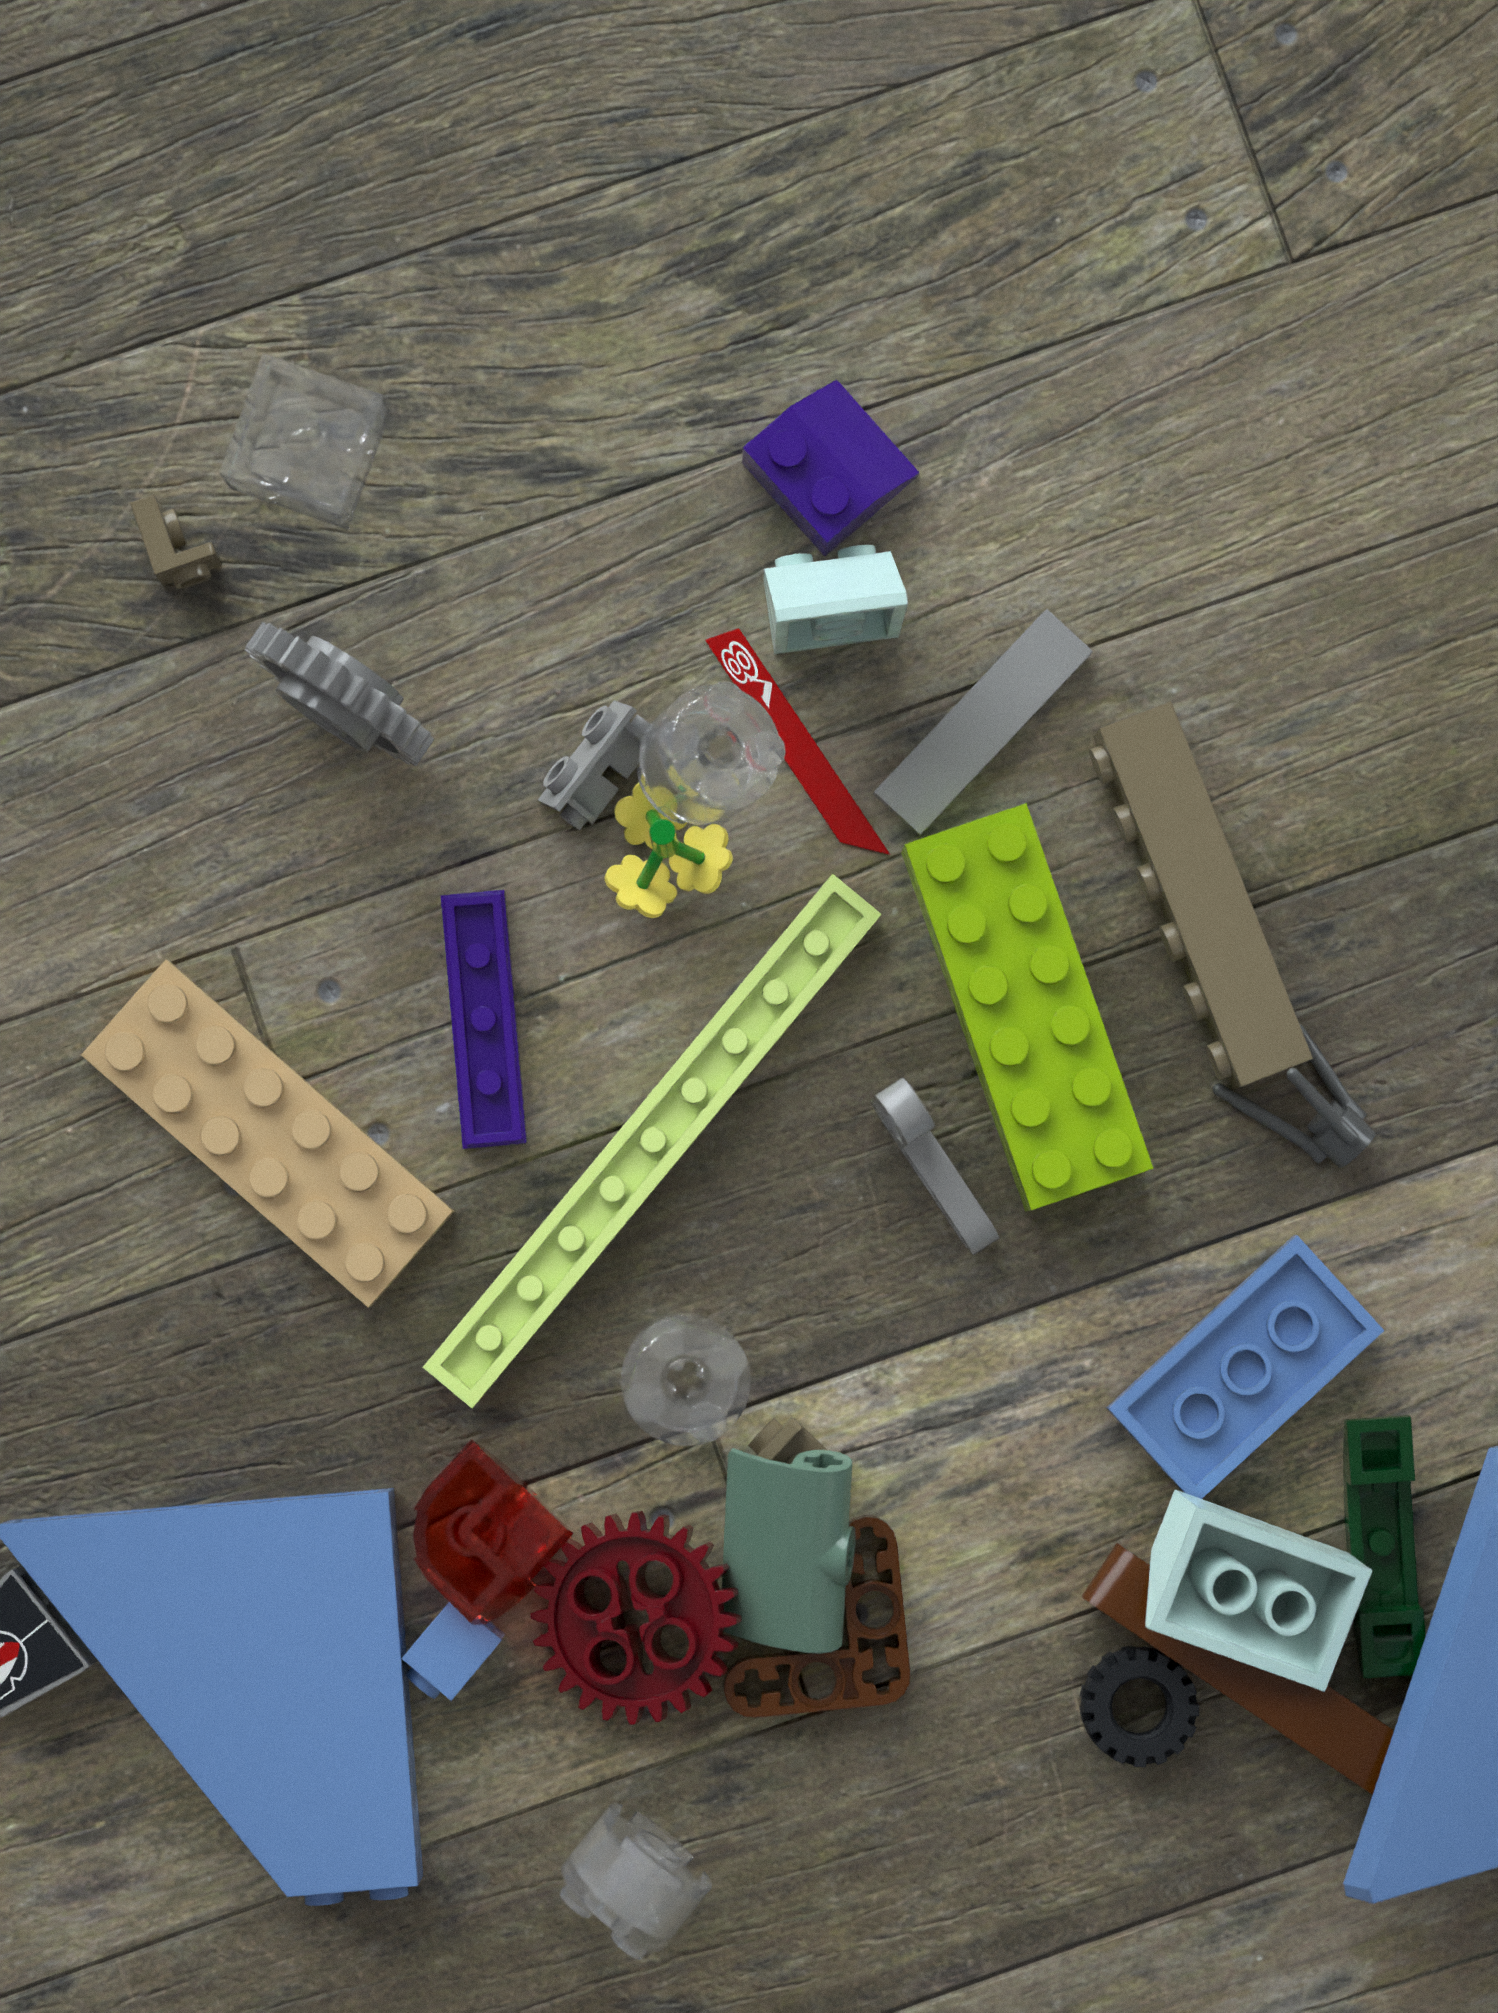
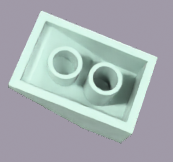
[764,545,908,654]

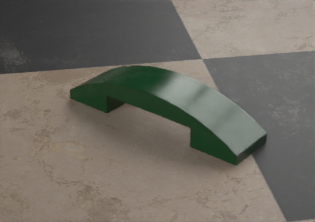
[1343,1415,1425,1679]

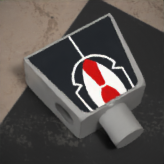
[0,1565,98,1718]

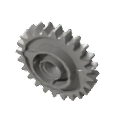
[245,622,434,766]

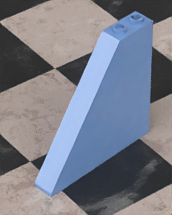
[1343,1446,1498,1903]
[0,1488,423,1906]

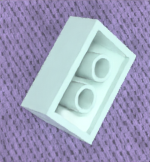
[1145,1490,1373,1692]

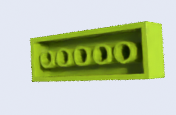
[901,803,1154,1212]

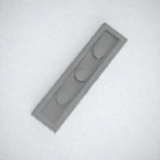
[873,609,1093,837]

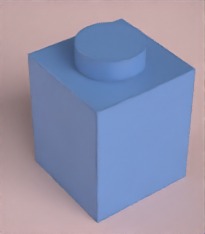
[402,1593,505,1701]

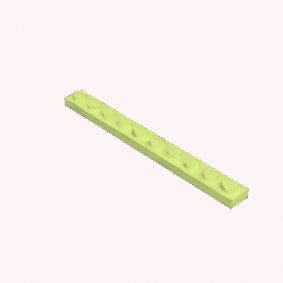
[423,874,882,1408]

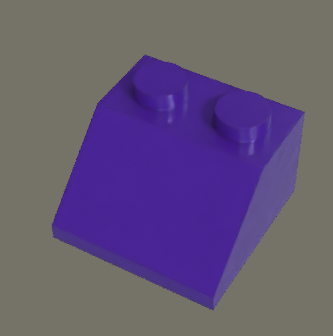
[742,379,920,557]

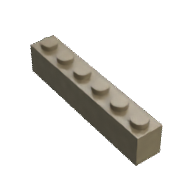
[1089,701,1313,1089]

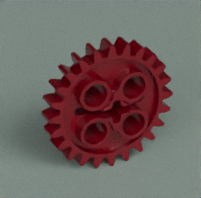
[530,1511,742,1725]

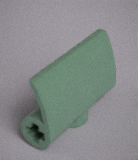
[722,1448,856,1654]

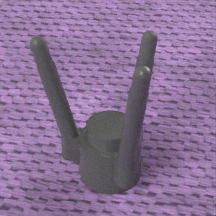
[1213,1024,1376,1168]

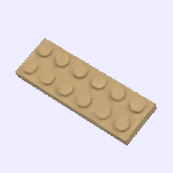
[81,959,455,1308]

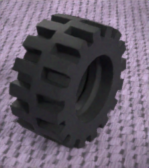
[1079,1646,1199,1767]

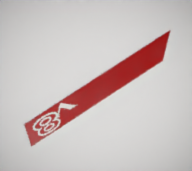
[705,628,890,855]

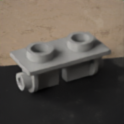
[538,700,657,831]

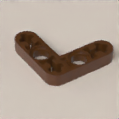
[724,1515,910,1718]

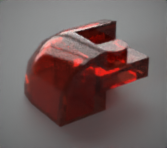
[413,1439,574,1625]

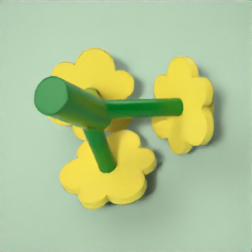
[605,781,733,918]

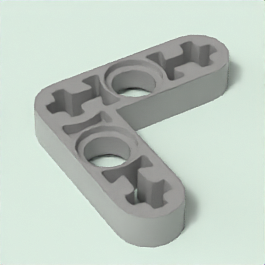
[870,1077,1000,1256]

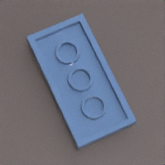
[1106,1235,1385,1499]

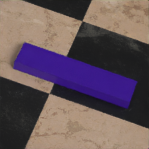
[441,890,527,1149]

